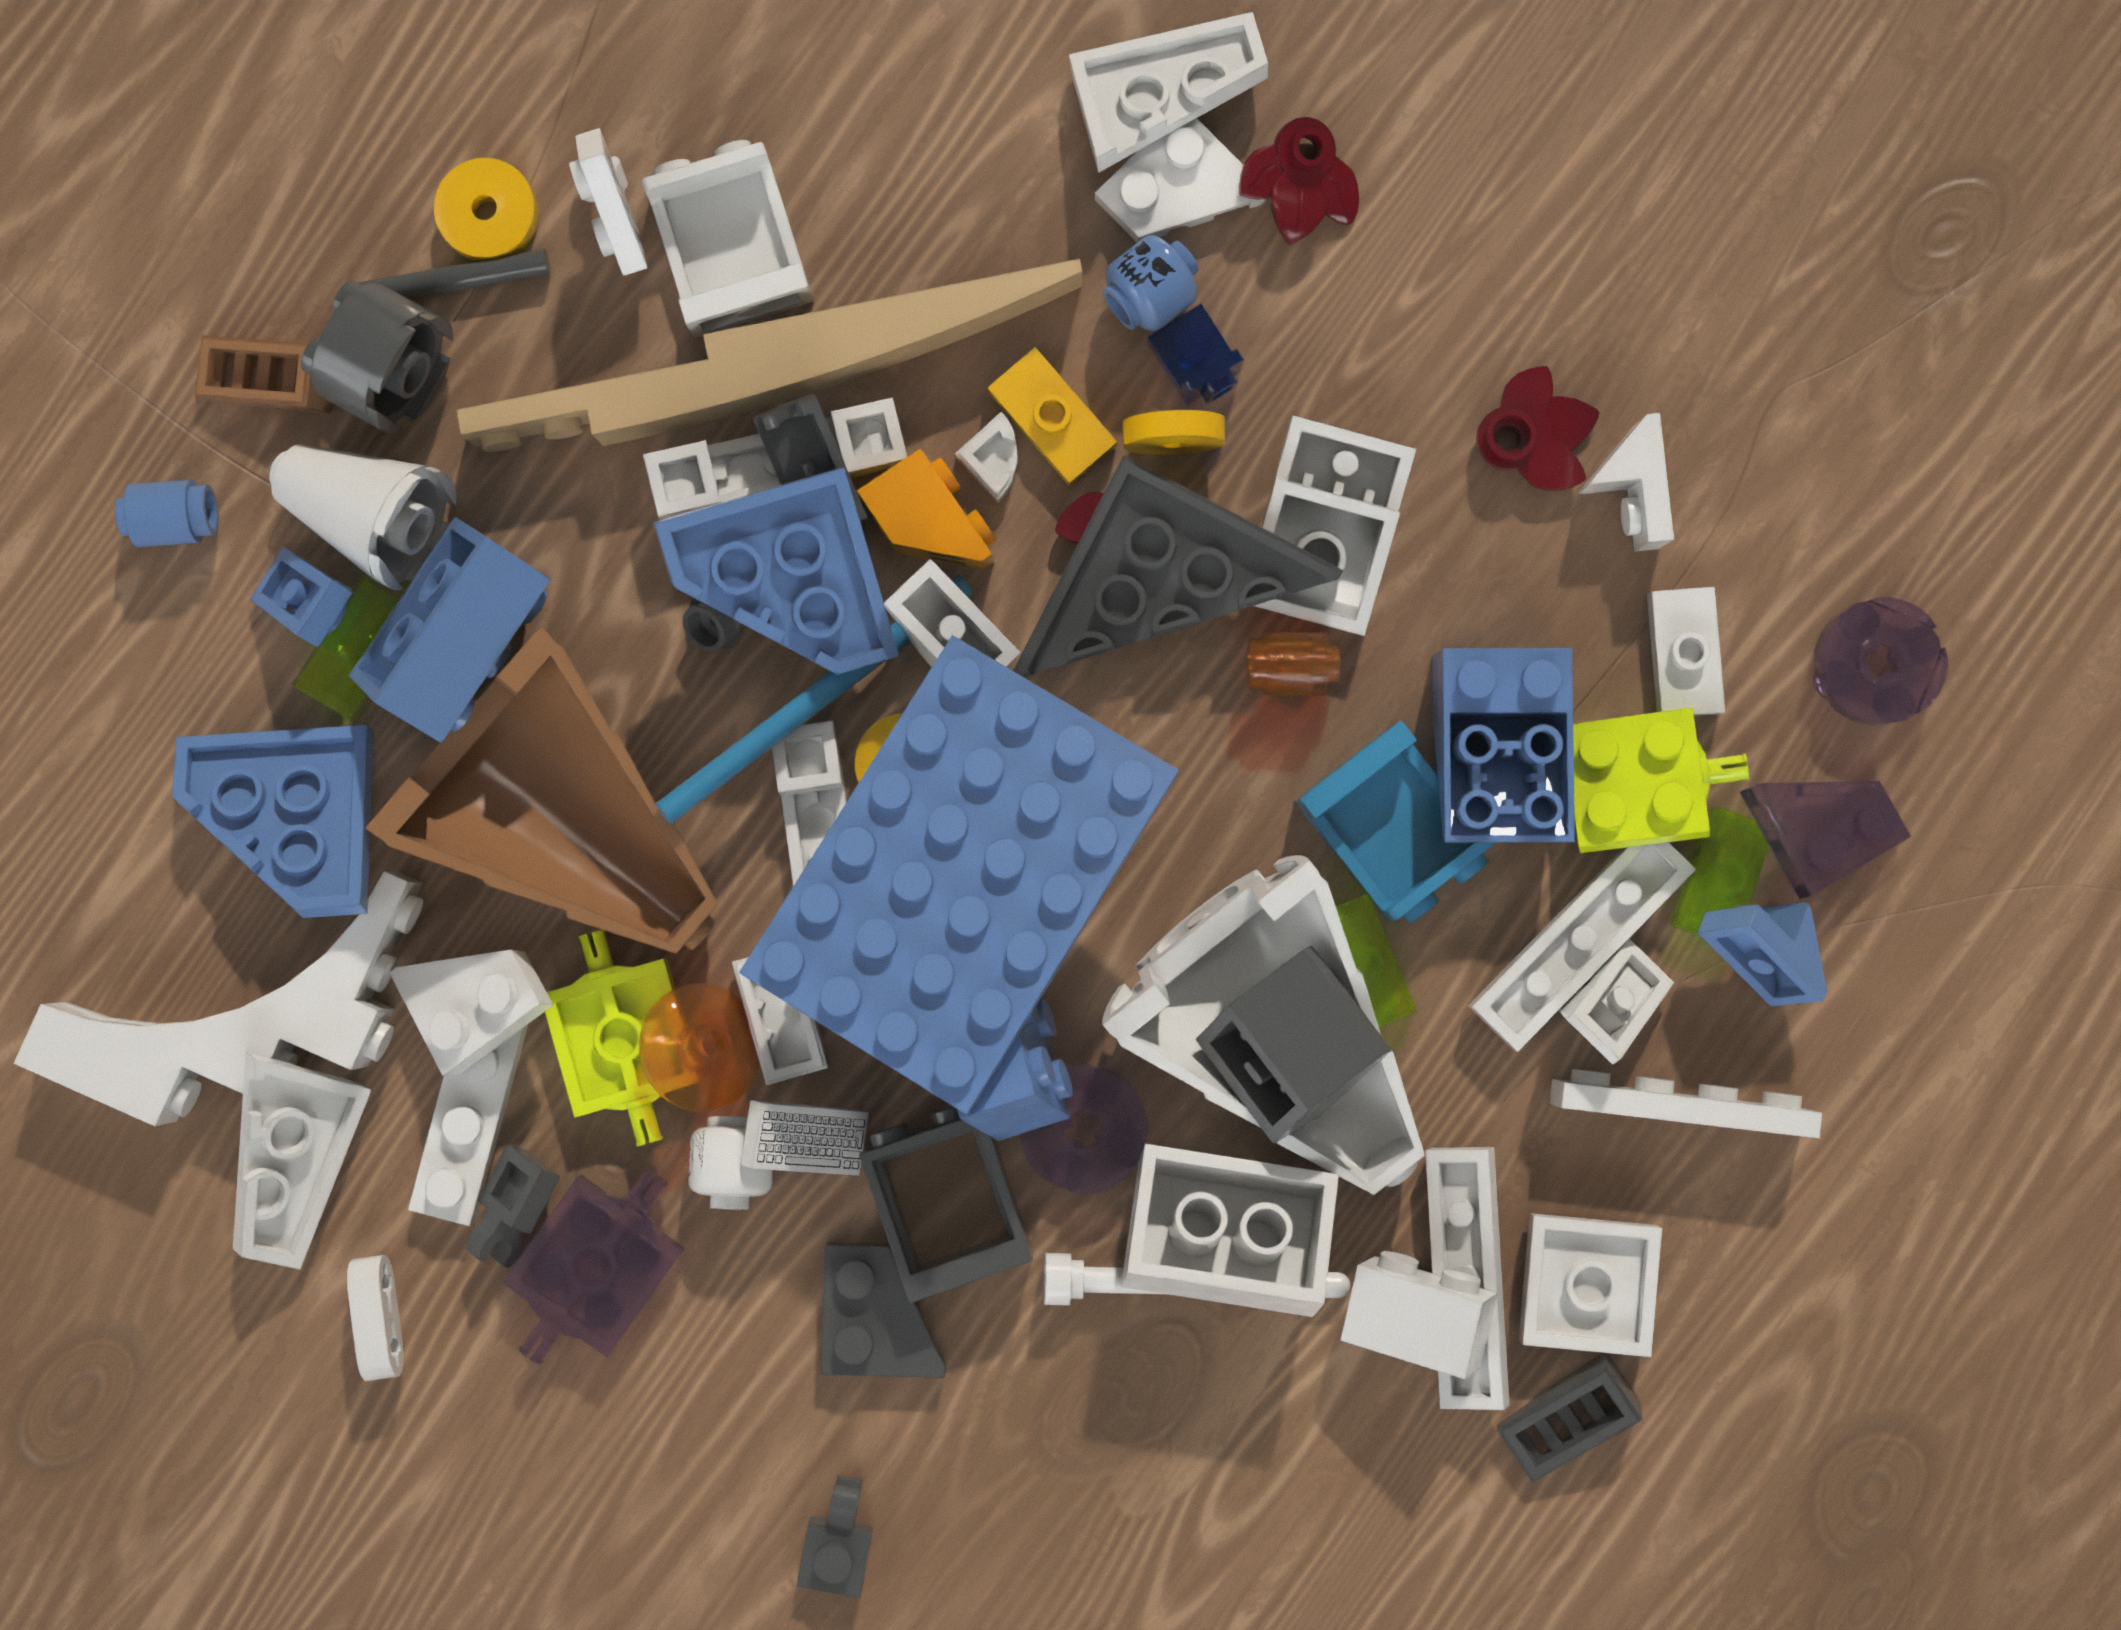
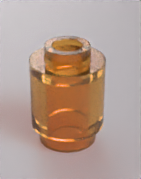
[1247,632,1340,695]

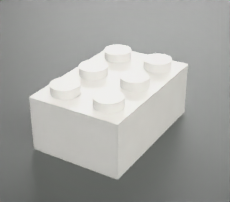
[1121,1144,1339,1317]

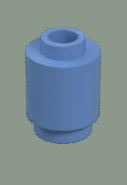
[115,479,219,548]

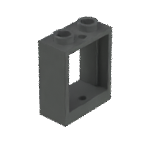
[859,1106,1033,1303]

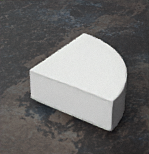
[955,411,1018,503]

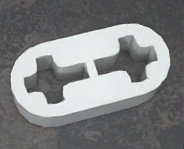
[347,1255,404,1381]

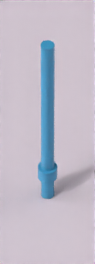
[655,575,973,824]

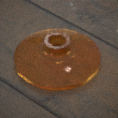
[639,983,760,1112]

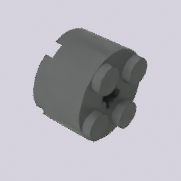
[301,280,453,434]

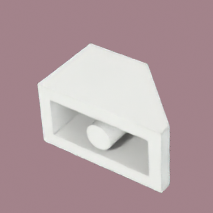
[883,559,1021,667]

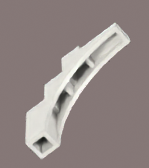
[13,871,423,1126]

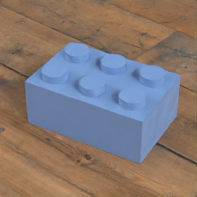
[348,517,551,743]

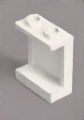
[641,140,814,338]

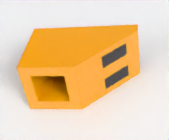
[857,448,997,570]

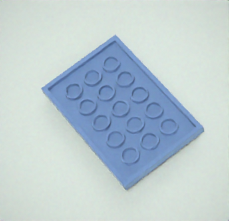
[739,635,1179,1116]

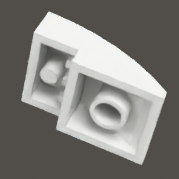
[1255,415,1416,636]

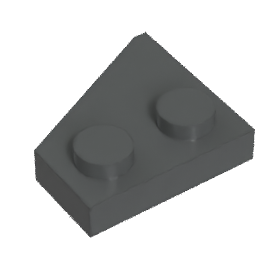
[821,1242,946,1378]

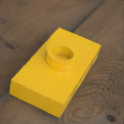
[987,347,1117,487]

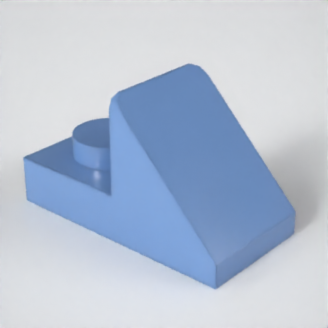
[249,546,366,649]
[1698,902,1827,1007]

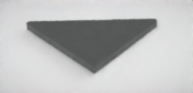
[1013,455,1343,677]

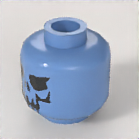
[1102,235,1199,332]

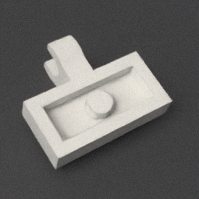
[569,128,647,276]

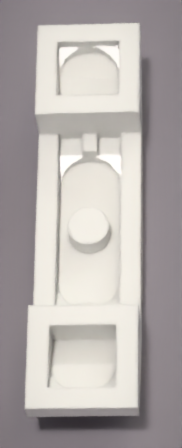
[643,397,907,519]
[772,721,847,886]

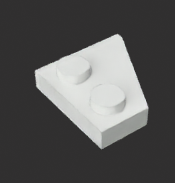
[1094,118,1267,243]
[389,949,553,1077]

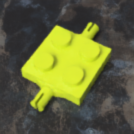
[1573,707,1749,853]
[545,930,702,1146]

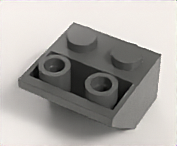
[1195,945,1392,1144]

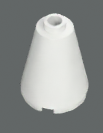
[269,444,457,591]

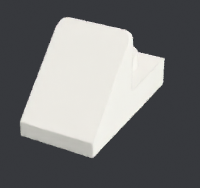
[1579,413,1674,552]
[1559,939,1674,1064]

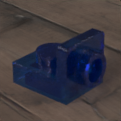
[1147,304,1244,405]

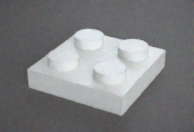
[1518,1213,1662,1357]

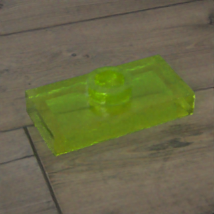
[291,577,399,720]
[1670,806,1776,937]
[1336,893,1417,1027]

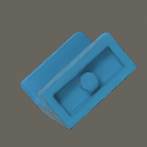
[1294,720,1495,924]

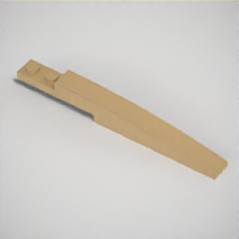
[456,259,1082,452]

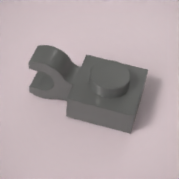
[466,1144,561,1268]
[797,1475,873,1598]

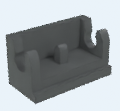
[752,393,867,521]

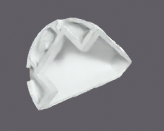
[1102,855,1425,1195]

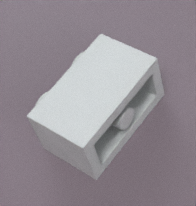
[1341,1251,1498,1379]

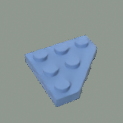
[653,468,899,675]
[172,725,374,918]

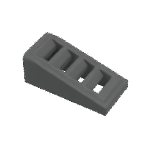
[1497,1353,1643,1482]

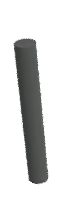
[358,249,550,299]

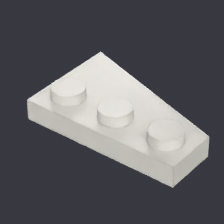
[1069,12,1268,173]
[232,1052,371,1270]

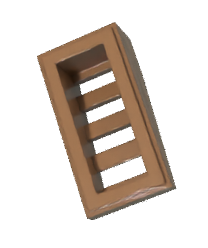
[195,335,333,414]

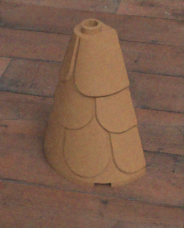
[365,627,718,954]

